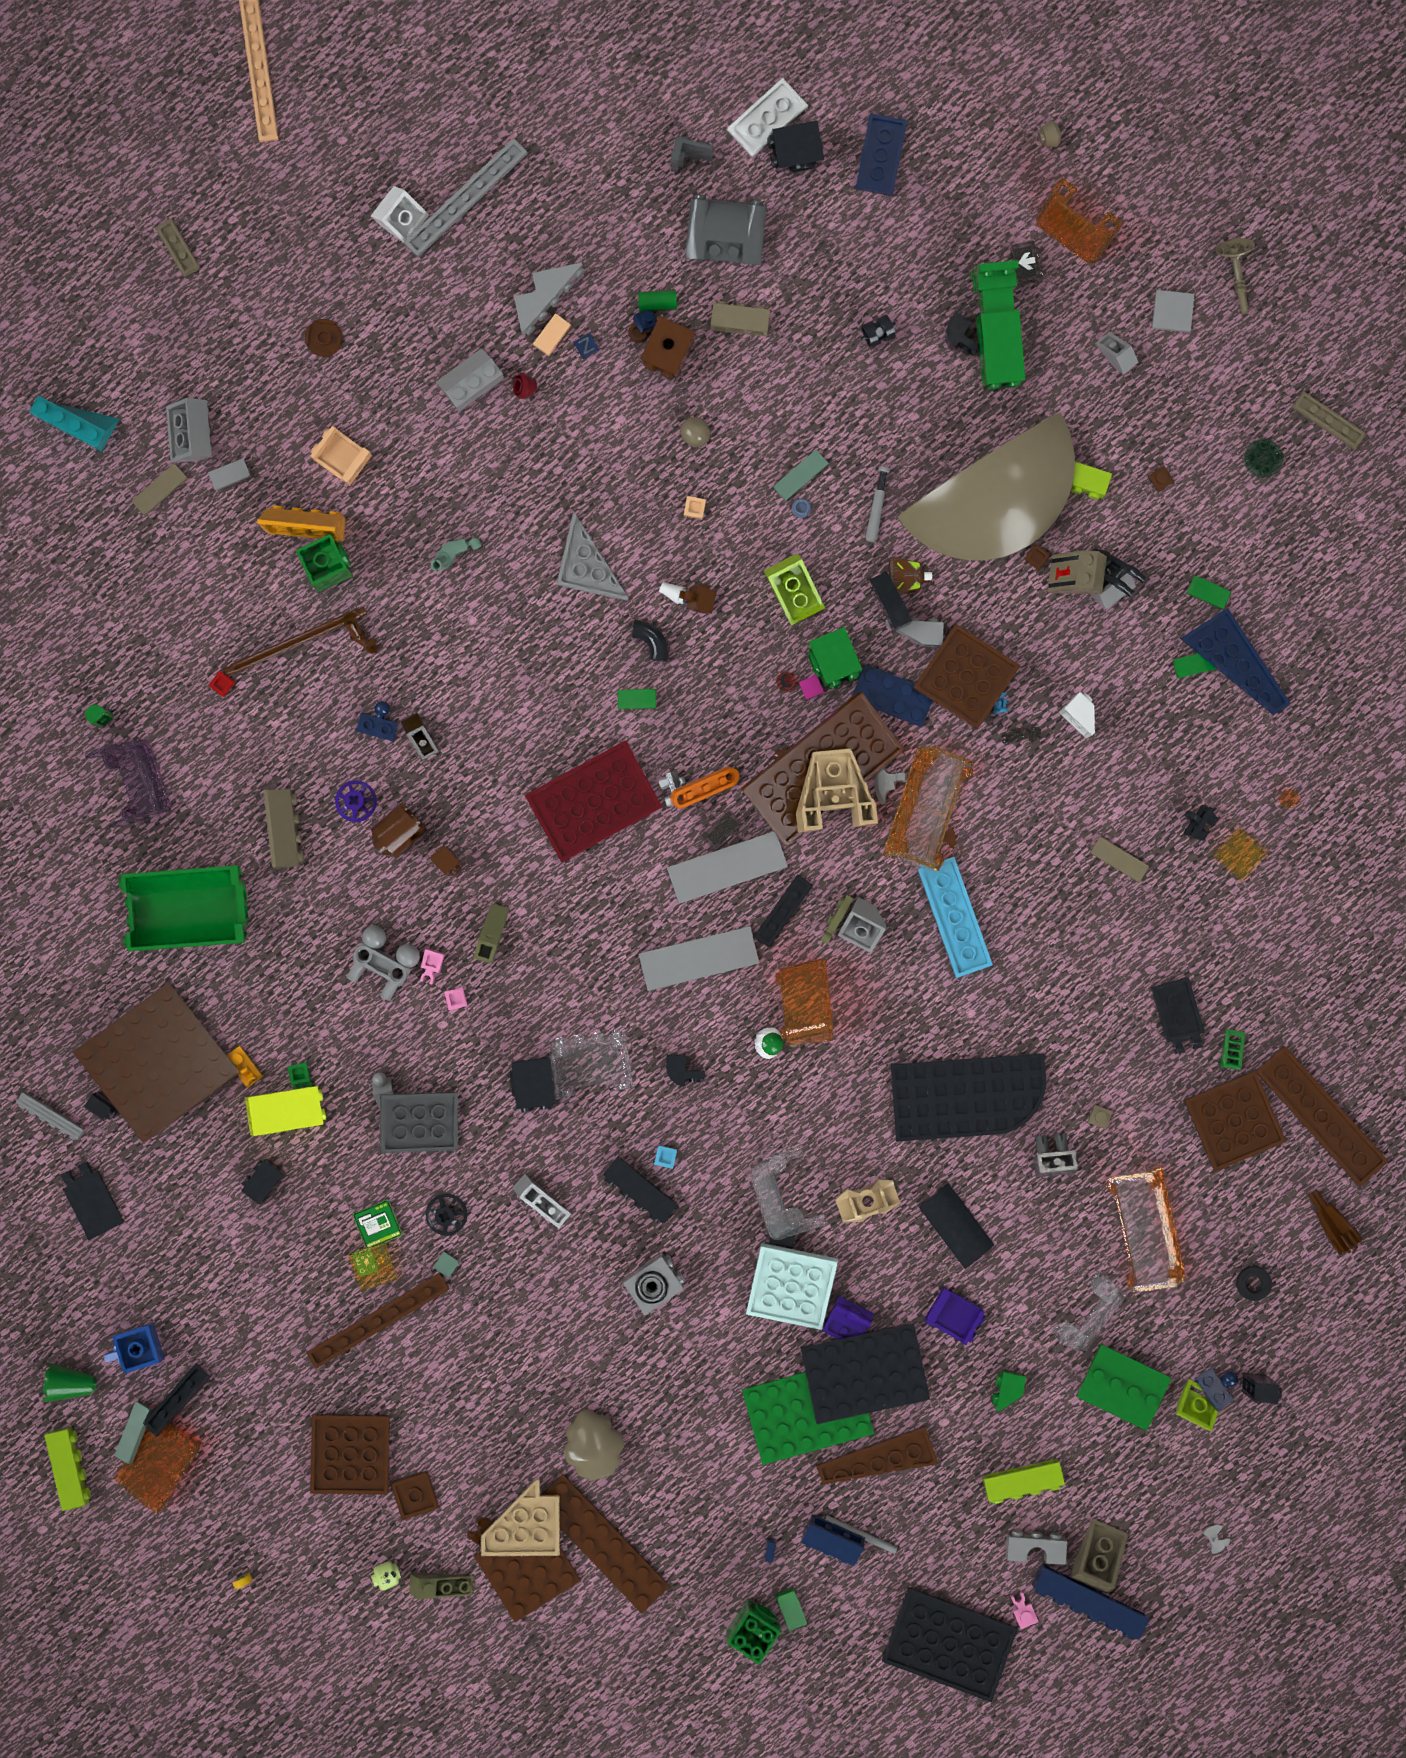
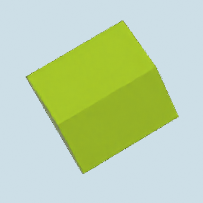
[1176,1379,1218,1432]

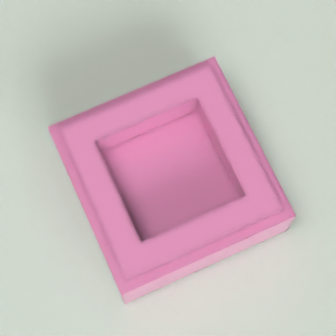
[444,987,468,1010]

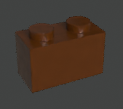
[430,845,463,876]

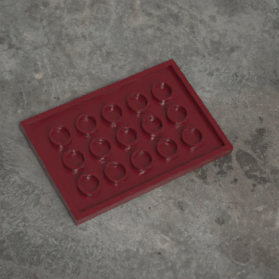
[525,740,663,863]

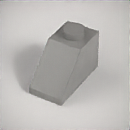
[1095,332,1138,374]

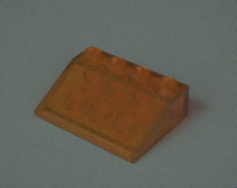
[114,1423,204,1514]

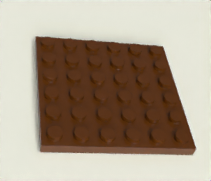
[73,983,239,1144]

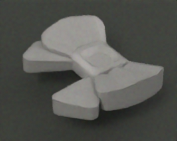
[1202,1524,1230,1553]

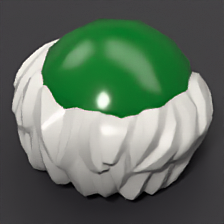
[754,1027,783,1059]

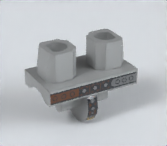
[659,772,690,807]

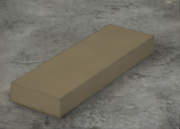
[155,218,200,278]
[132,463,188,516]
[1090,837,1149,883]

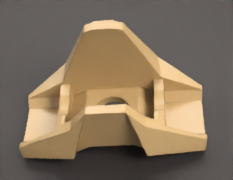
[835,1179,900,1223]

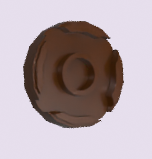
[305,319,343,357]

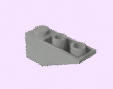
[885,618,944,647]

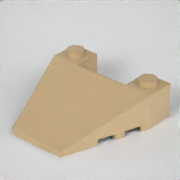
[796,749,878,833]

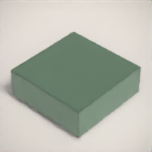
[433,1251,460,1278]

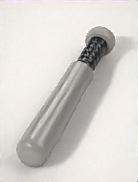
[865,466,890,543]

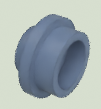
[792,498,811,518]

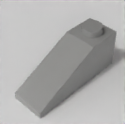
[513,1174,571,1228]

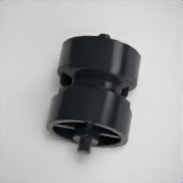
[860,315,896,348]

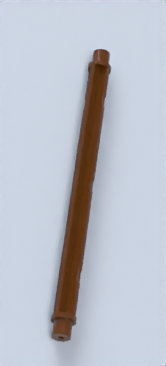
[224,607,367,676]

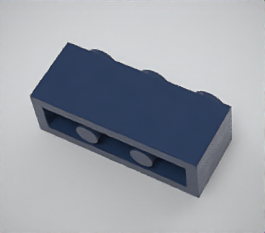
[801,1514,865,1566]

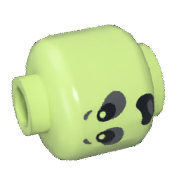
[371,1561,401,1590]

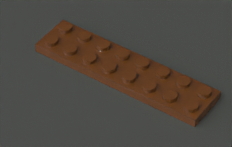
[1256,1046,1388,1187]
[541,1473,670,1614]

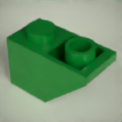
[992,1369,1026,1411]

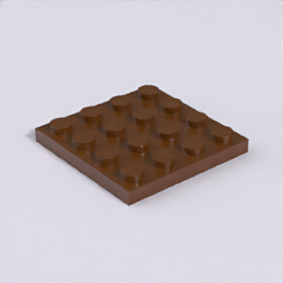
[913,624,1021,730]
[1184,1070,1286,1172]
[310,1414,390,1495]
[474,1547,581,1622]

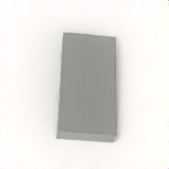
[208,458,251,491]

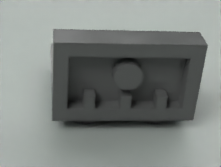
[671,137,713,173]

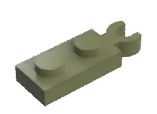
[821,895,853,944]

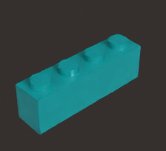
[29,396,119,452]

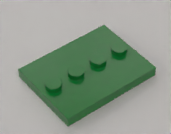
[1076,1343,1172,1431]

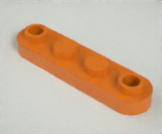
[670,766,739,808]

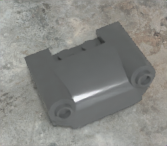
[685,194,767,265]

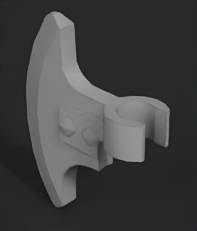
[874,766,908,805]

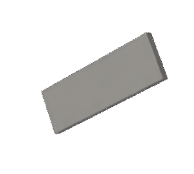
[667,831,788,904]
[639,926,759,991]

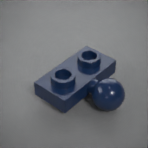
[356,701,399,742]
[1194,1367,1238,1411]

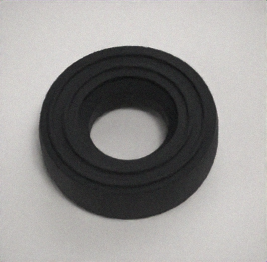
[1236,1266,1272,1301]

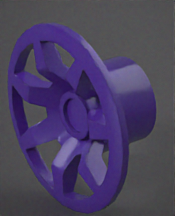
[335,781,377,822]

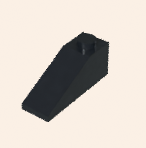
[869,572,912,632]

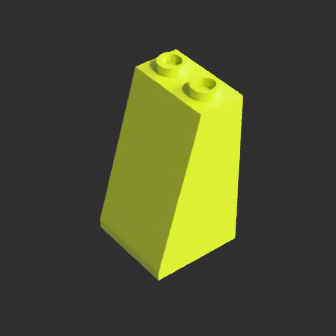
[245,1086,326,1136]

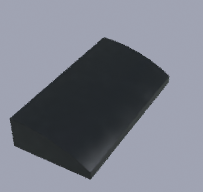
[918,1183,994,1269]

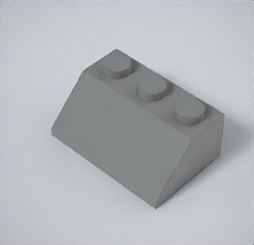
[436,348,504,412]
[166,398,212,463]

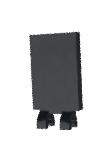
[1151,977,1205,1055]
[60,1161,124,1240]

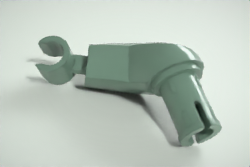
[431,537,482,571]

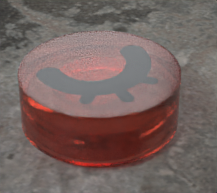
[776,672,796,691]

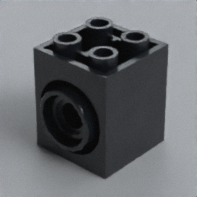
[767,120,824,172]
[510,1057,557,1112]

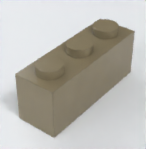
[710,301,770,337]

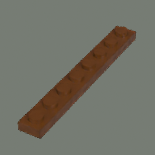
[306,1273,450,1369]

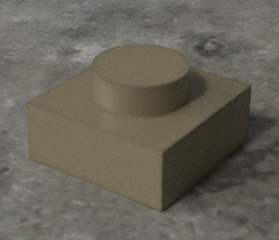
[1088,1105,1113,1129]

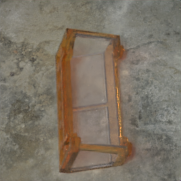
[883,746,974,871]
[1107,1165,1186,1292]

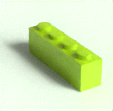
[1071,462,1112,500]
[44,1426,91,1511]
[982,1459,1065,1504]

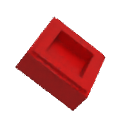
[208,670,236,697]

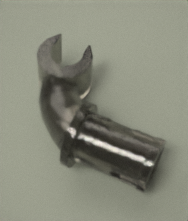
[1001,727,1041,745]

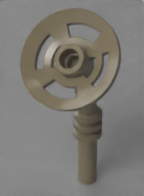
[1216,238,1255,315]

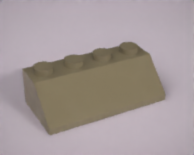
[263,789,304,869]

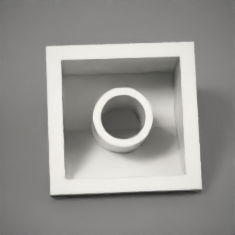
[371,186,429,243]
[1059,692,1095,739]

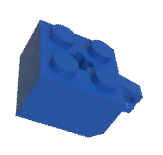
[104,1322,165,1374]

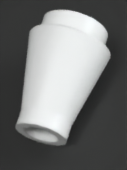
[659,582,689,605]

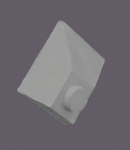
[837,897,887,953]

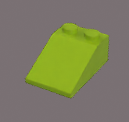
[763,553,825,626]

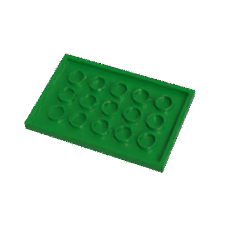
[742,1372,874,1465]

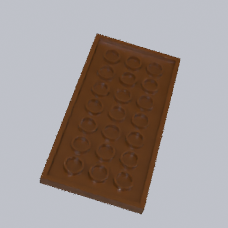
[741,691,904,847]

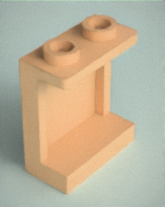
[311,426,372,486]

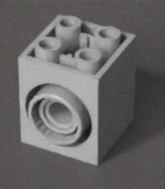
[623,1253,685,1315]

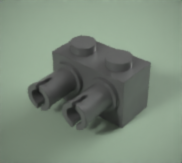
[1033,1133,1078,1177]

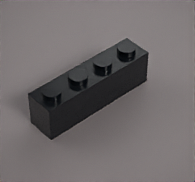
[603,1156,678,1224]

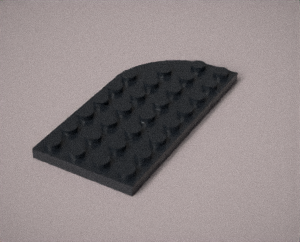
[890,1053,1046,1142]

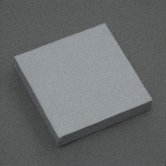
[1152,290,1194,333]

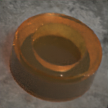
[1279,789,1299,808]

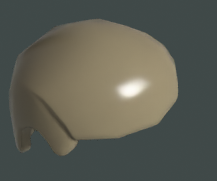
[680,417,711,447]

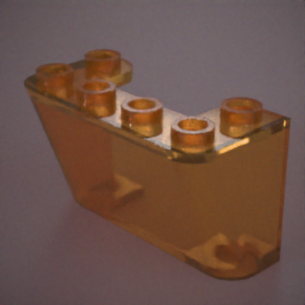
[1036,177,1123,263]

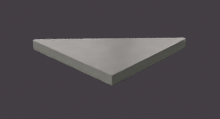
[556,513,629,601]

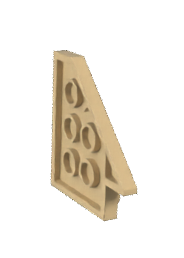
[481,1478,560,1556]

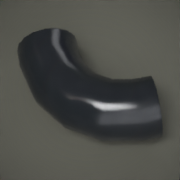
[632,619,669,662]

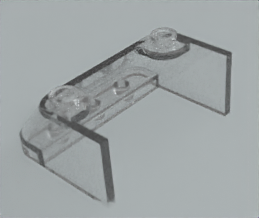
[750,1145,826,1240]

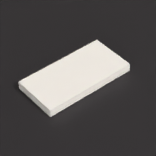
[727,78,808,158]

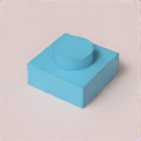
[654,1145,677,1169]

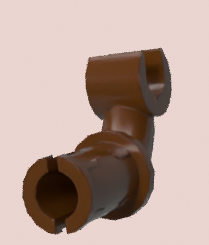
[344,617,380,654]

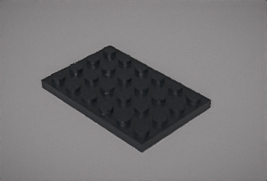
[800,1322,930,1424]
[882,1586,1018,1703]

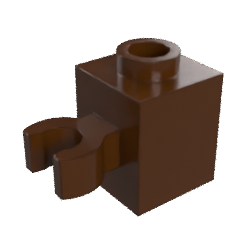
[679,584,717,614]

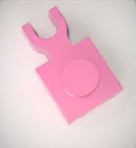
[420,948,445,984]
[1010,1591,1038,1629]

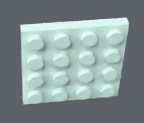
[746,1243,838,1330]

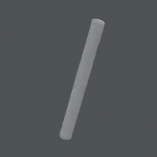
[825,1515,898,1554]

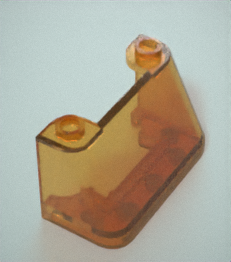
[775,958,833,1045]

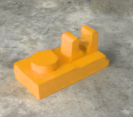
[227,1046,263,1088]

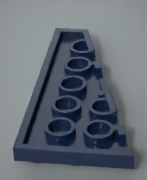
[1180,608,1291,715]

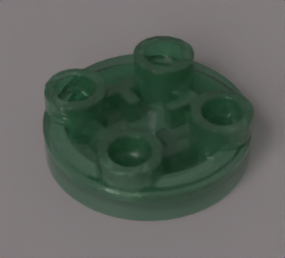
[1244,438,1284,478]

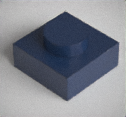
[633,310,657,334]

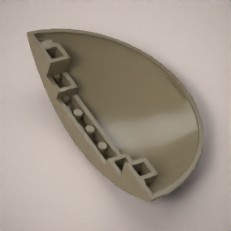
[897,412,1075,561]

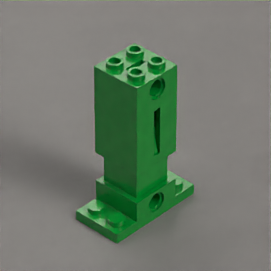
[969,260,1025,390]

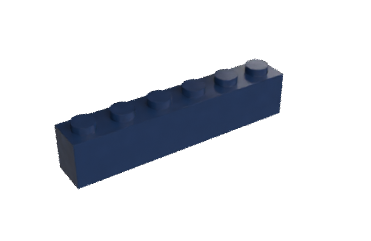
[1032,1564,1149,1640]

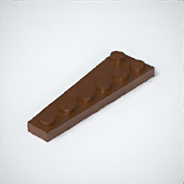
[816,1426,938,1484]

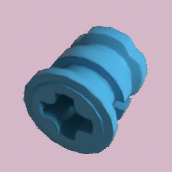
[992,692,1009,714]

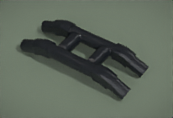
[1093,549,1147,597]

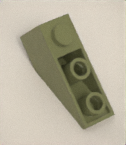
[473,903,510,964]
[409,1573,473,1599]

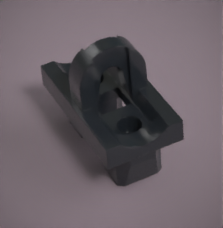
[1183,805,1218,841]

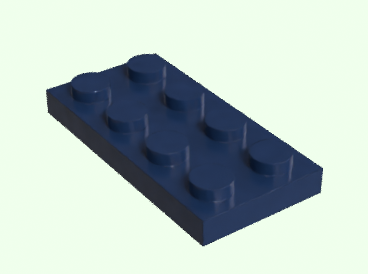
[856,113,907,196]
[852,664,932,728]

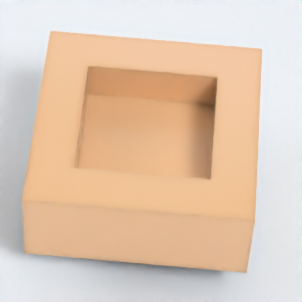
[684,496,706,519]

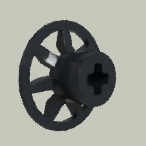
[426,1194,468,1236]

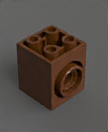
[641,316,697,380]

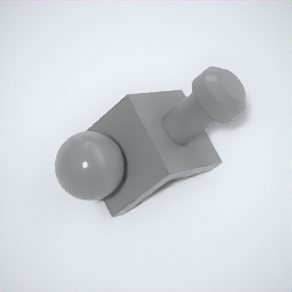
[372,1072,394,1108]

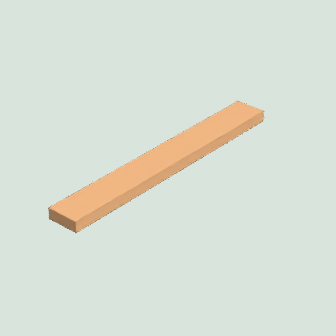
[239,0,278,142]

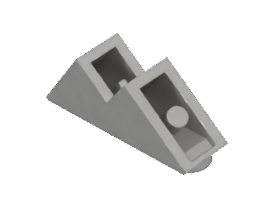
[514,262,585,336]

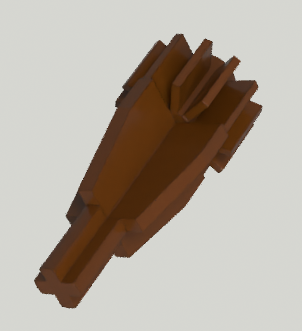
[1308,1189,1363,1255]

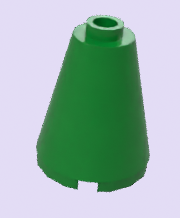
[42,1362,97,1402]

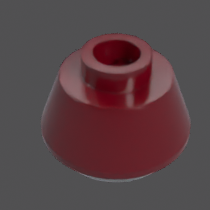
[513,373,537,399]

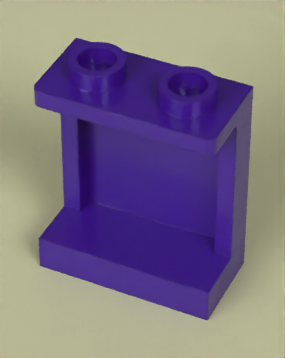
[924,1287,985,1345]

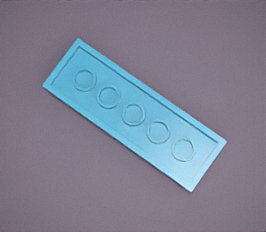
[917,857,993,978]

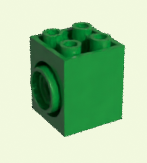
[295,534,353,592]
[807,627,862,690]
[726,1598,781,1665]

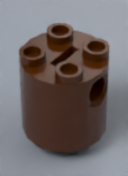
[370,802,427,858]

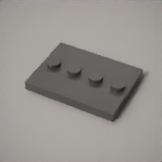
[380,1092,458,1153]

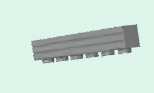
[16,1092,86,1140]

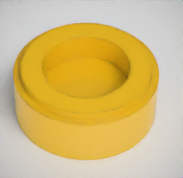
[232,1573,253,1589]

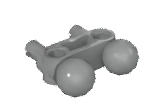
[346,925,420,1001]

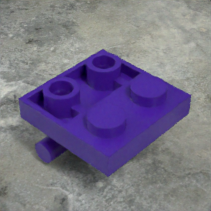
[822,1296,874,1339]

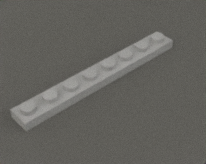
[404,138,527,258]

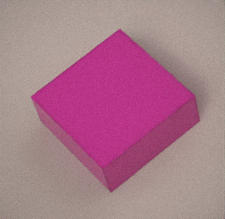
[799,675,824,700]

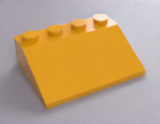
[257,505,346,541]

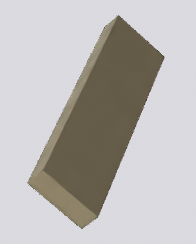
[1292,391,1366,450]

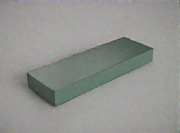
[773,450,829,502]
[114,1401,153,1464]

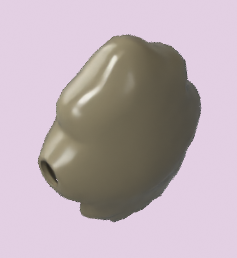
[563,1410,624,1481]

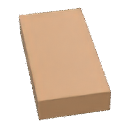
[533,313,571,356]

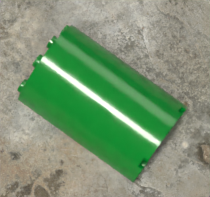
[119,865,248,952]

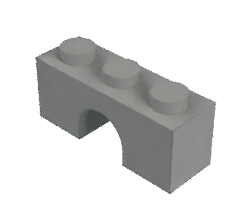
[1005,1530,1067,1565]

